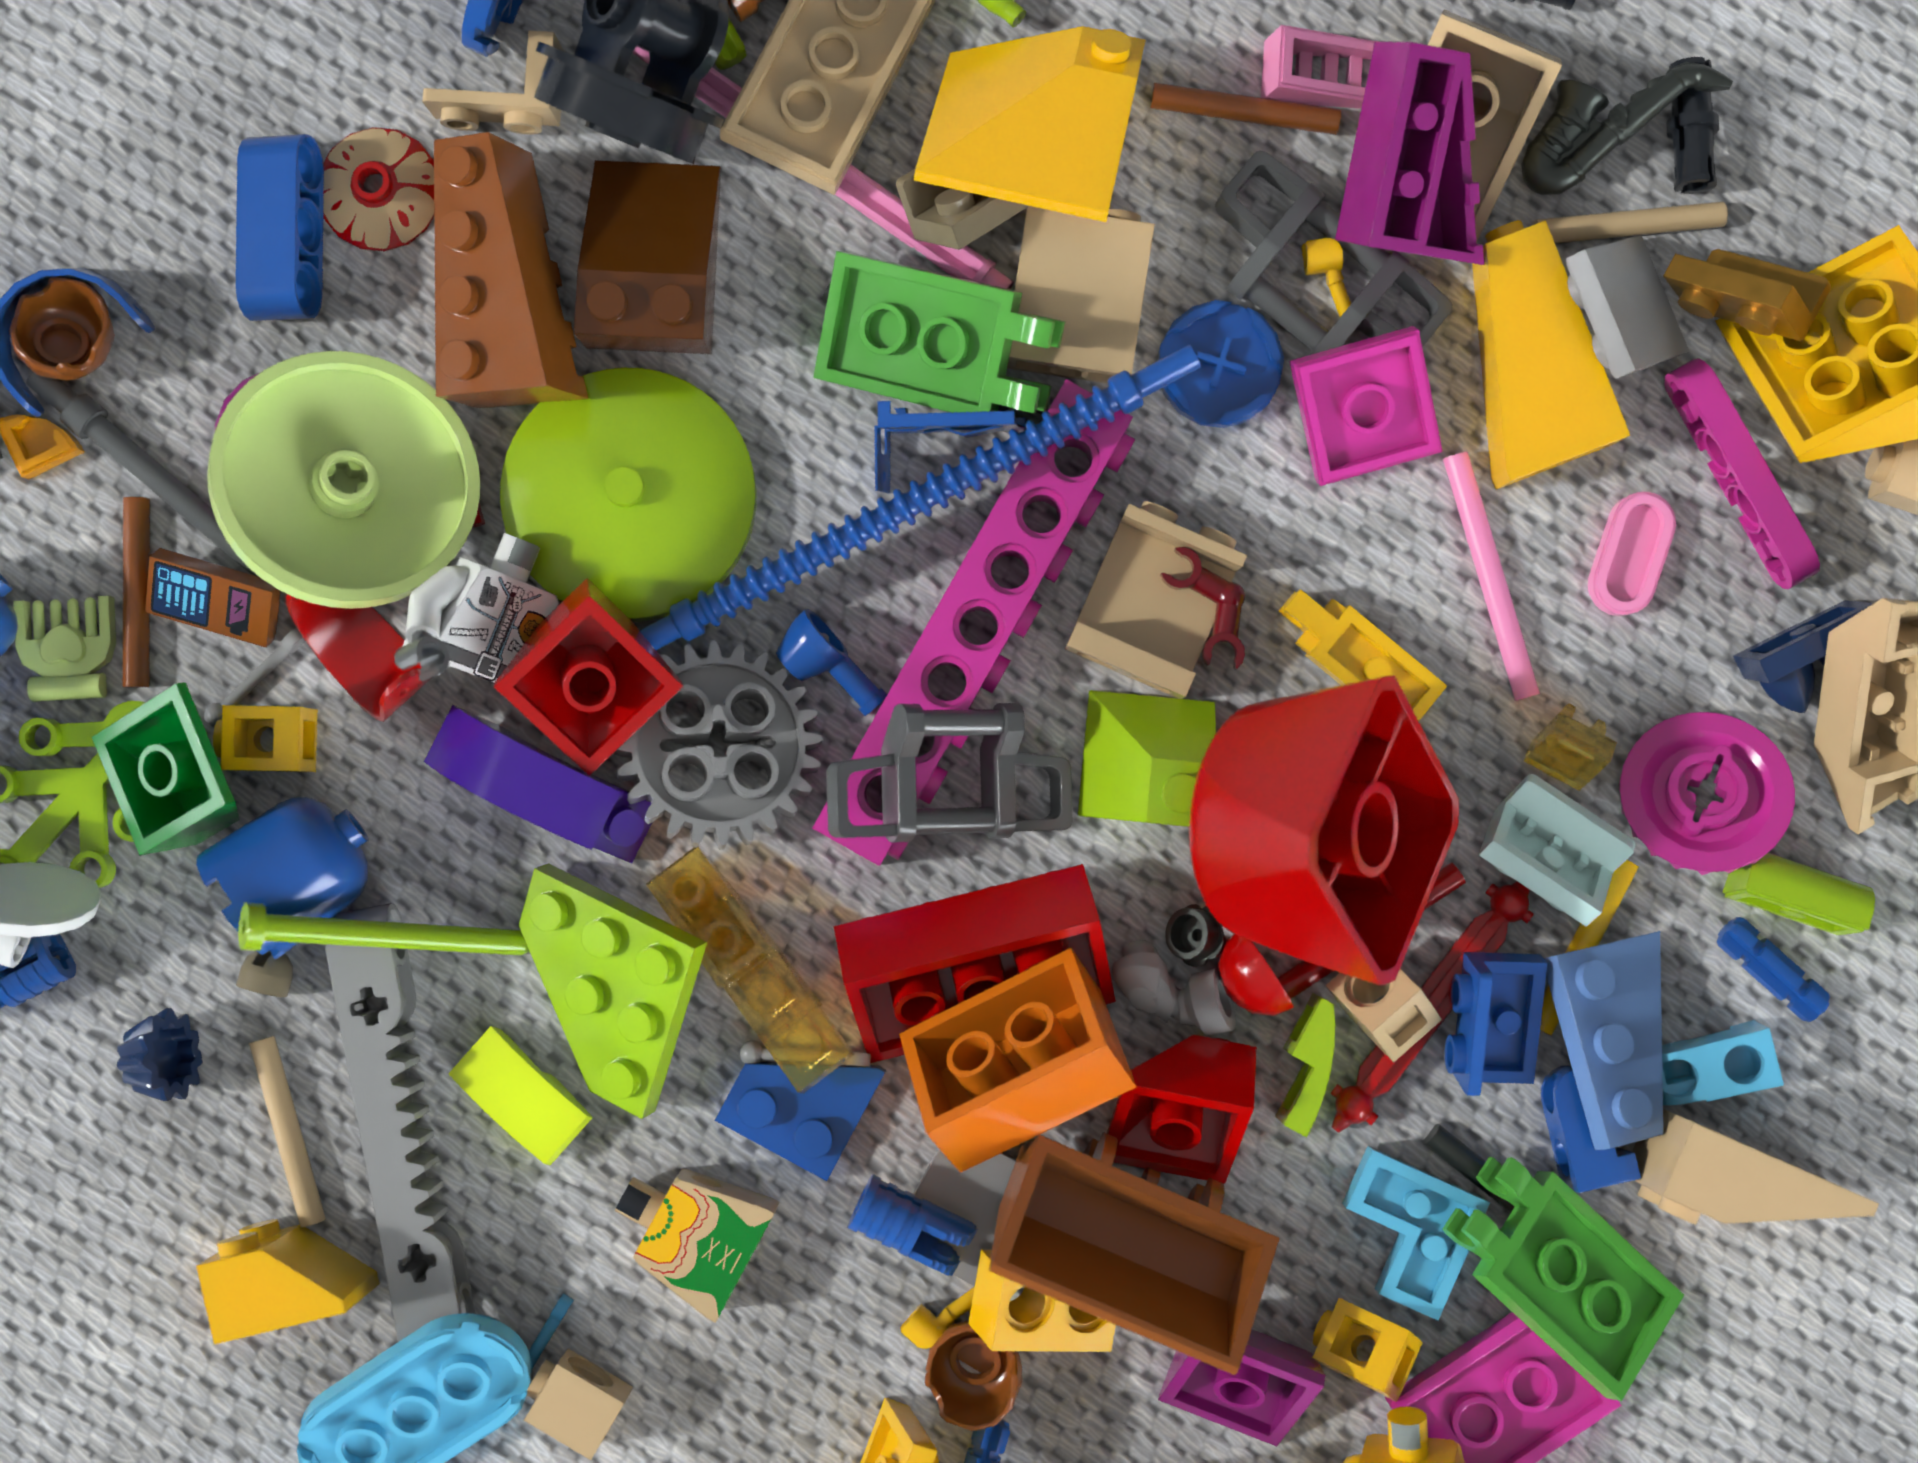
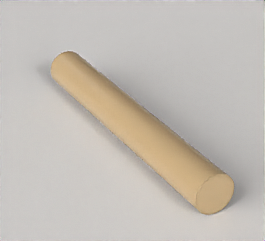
[1533,202,1728,243]
[249,1036,326,1228]

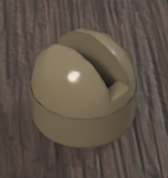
[236,950,293,997]

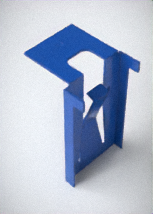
[874,401,1026,494]

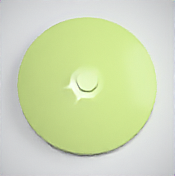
[207,351,480,609]

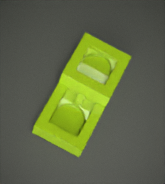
[1275,993,1335,1137]

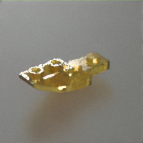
[646,846,855,1094]

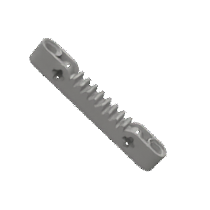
[325,903,476,1341]

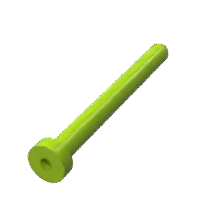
[238,903,530,956]

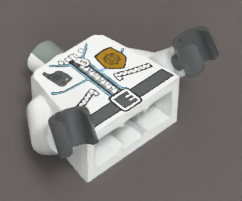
[394,533,559,683]

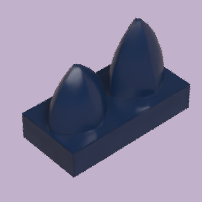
[1733,600,1874,713]

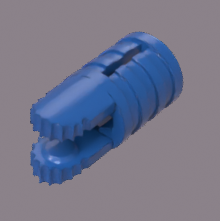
[0,934,76,1009]
[847,1174,978,1276]

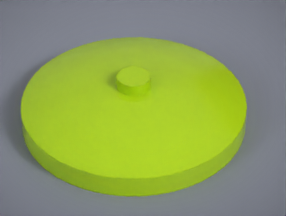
[500,368,756,622]

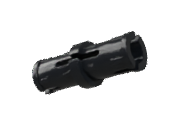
[1666,57,1719,194]

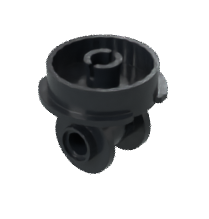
[534,0,729,164]

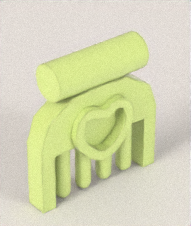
[13,596,116,702]

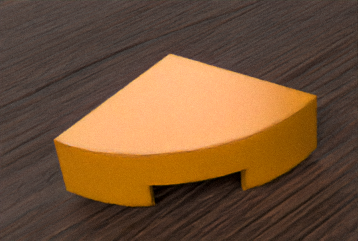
[0,414,85,480]

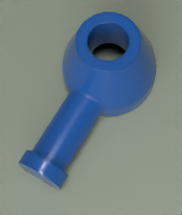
[776,609,887,716]

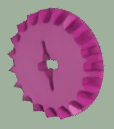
[1618,712,1795,875]

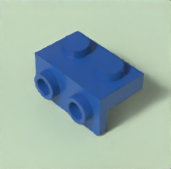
[1445,952,1547,1096]

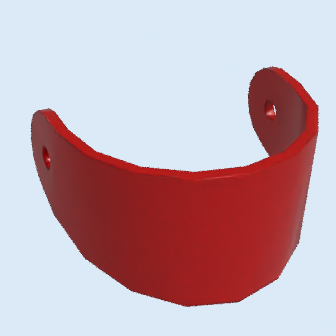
[286,594,430,722]

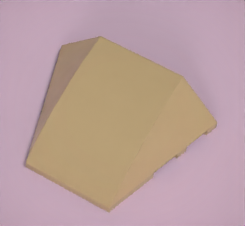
[1814,598,1918,834]

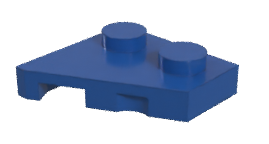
[714,1062,886,1181]

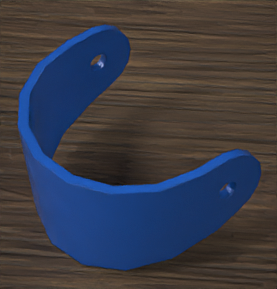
[0,268,155,417]

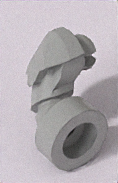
[1112,940,1236,1036]

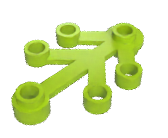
[0,701,146,888]

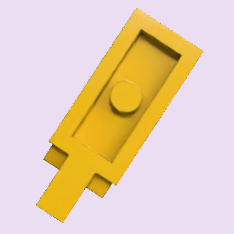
[1278,589,1447,721]

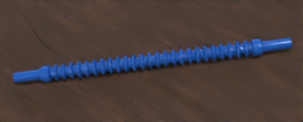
[640,344,1201,650]

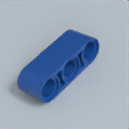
[235,134,324,321]

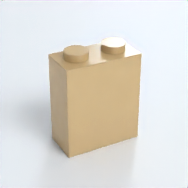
[1007,206,1155,384]

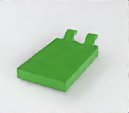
[813,251,1065,413]
[1443,1157,1684,1401]

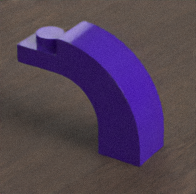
[424,705,653,864]

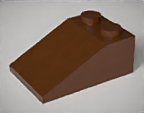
[574,160,721,354]

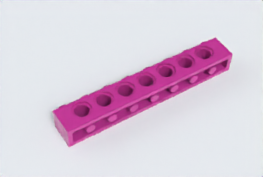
[812,379,1136,866]

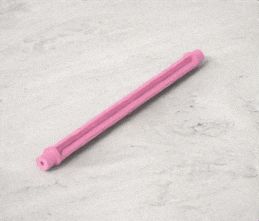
[632,47,1014,289]

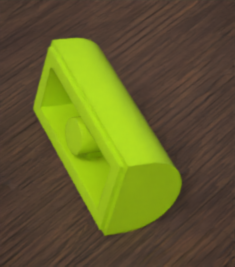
[1722,853,1875,936]

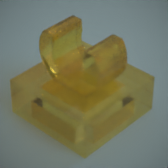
[1524,703,1617,791]

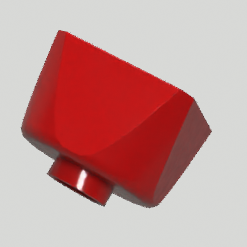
[1189,675,1459,985]

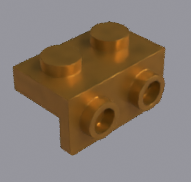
[1663,249,1831,342]

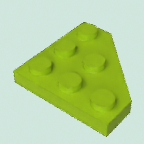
[518,863,707,1119]

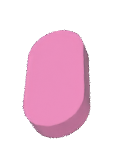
[1588,492,1676,616]

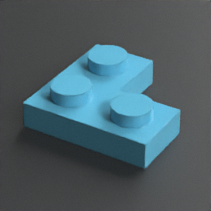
[1342,1146,1490,1321]

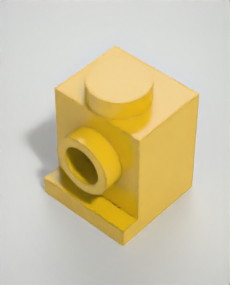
[213,705,318,772]
[1312,1298,1423,1402]

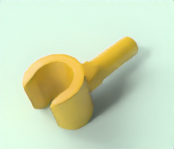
[1301,238,1351,317]
[900,1287,974,1349]

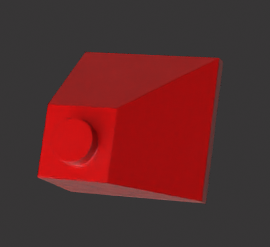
[494,578,684,776]
[1107,1034,1257,1184]

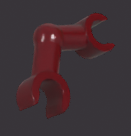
[1160,547,1245,670]

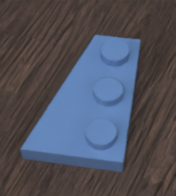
[1544,931,1663,1150]

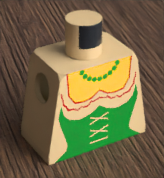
[615,1168,779,1323]

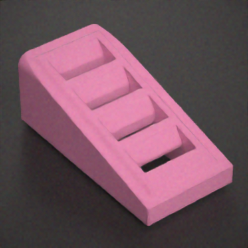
[1260,25,1378,109]

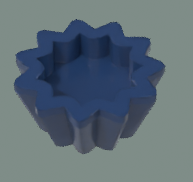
[116,1008,203,1101]

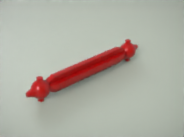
[1330,881,1534,1133]

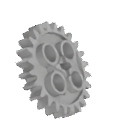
[613,640,823,850]

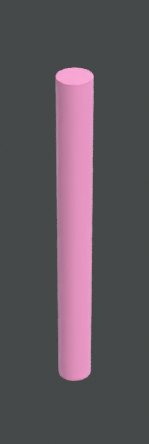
[1443,452,1540,701]

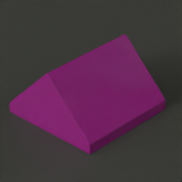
[1158,1329,1326,1447]

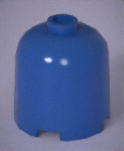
[196,797,369,959]

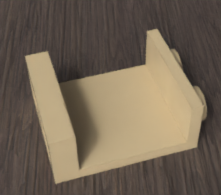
[1065,501,1247,699]

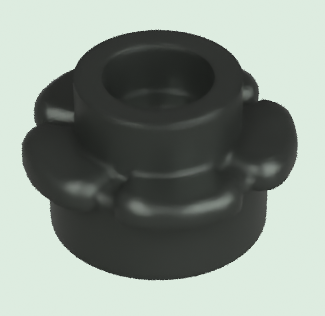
[1165,904,1226,967]

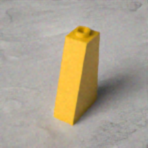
[1472,220,1630,490]

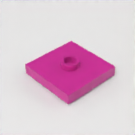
[1289,326,1443,486]

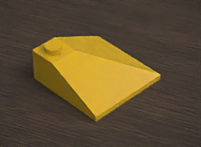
[914,26,1146,222]
[1715,225,1918,463]

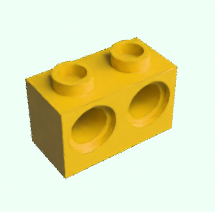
[968,1249,1116,1352]

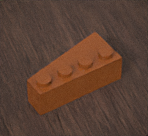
[434,132,589,408]

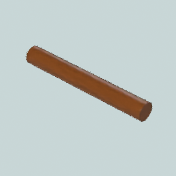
[1150,83,1341,135]
[123,497,150,688]

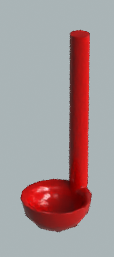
[1219,862,1466,1016]

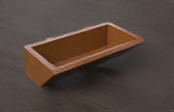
[989,1132,1280,1375]

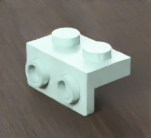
[1479,774,1636,927]

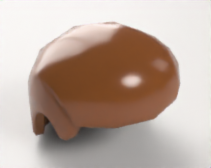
[9,276,115,380]
[924,1320,1022,1431]

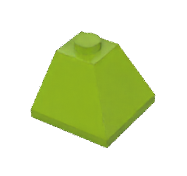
[1077,690,1216,827]

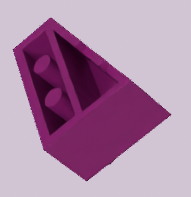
[1335,42,1484,265]

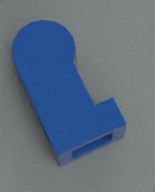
[1541,1065,1641,1193]

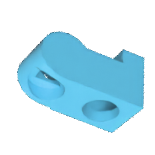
[1662,1020,1784,1106]

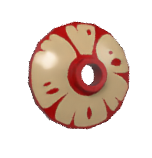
[323,127,434,252]

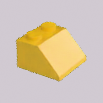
[196,1219,380,1345]

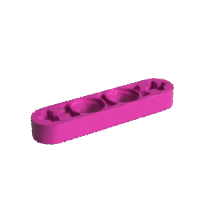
[1664,358,1820,590]

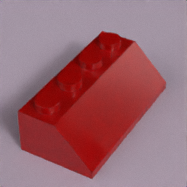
[834,864,1116,1063]

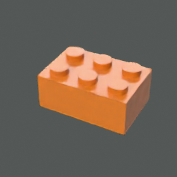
[899,948,1136,1173]

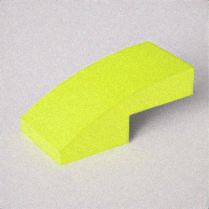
[448,1026,593,1165]

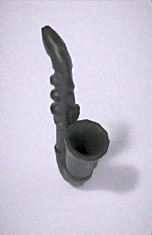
[1521,62,1733,195]

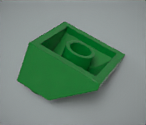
[92,682,240,856]

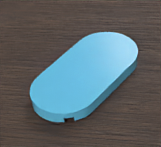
[297,1313,532,1463]

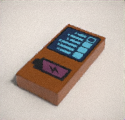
[145,548,281,648]

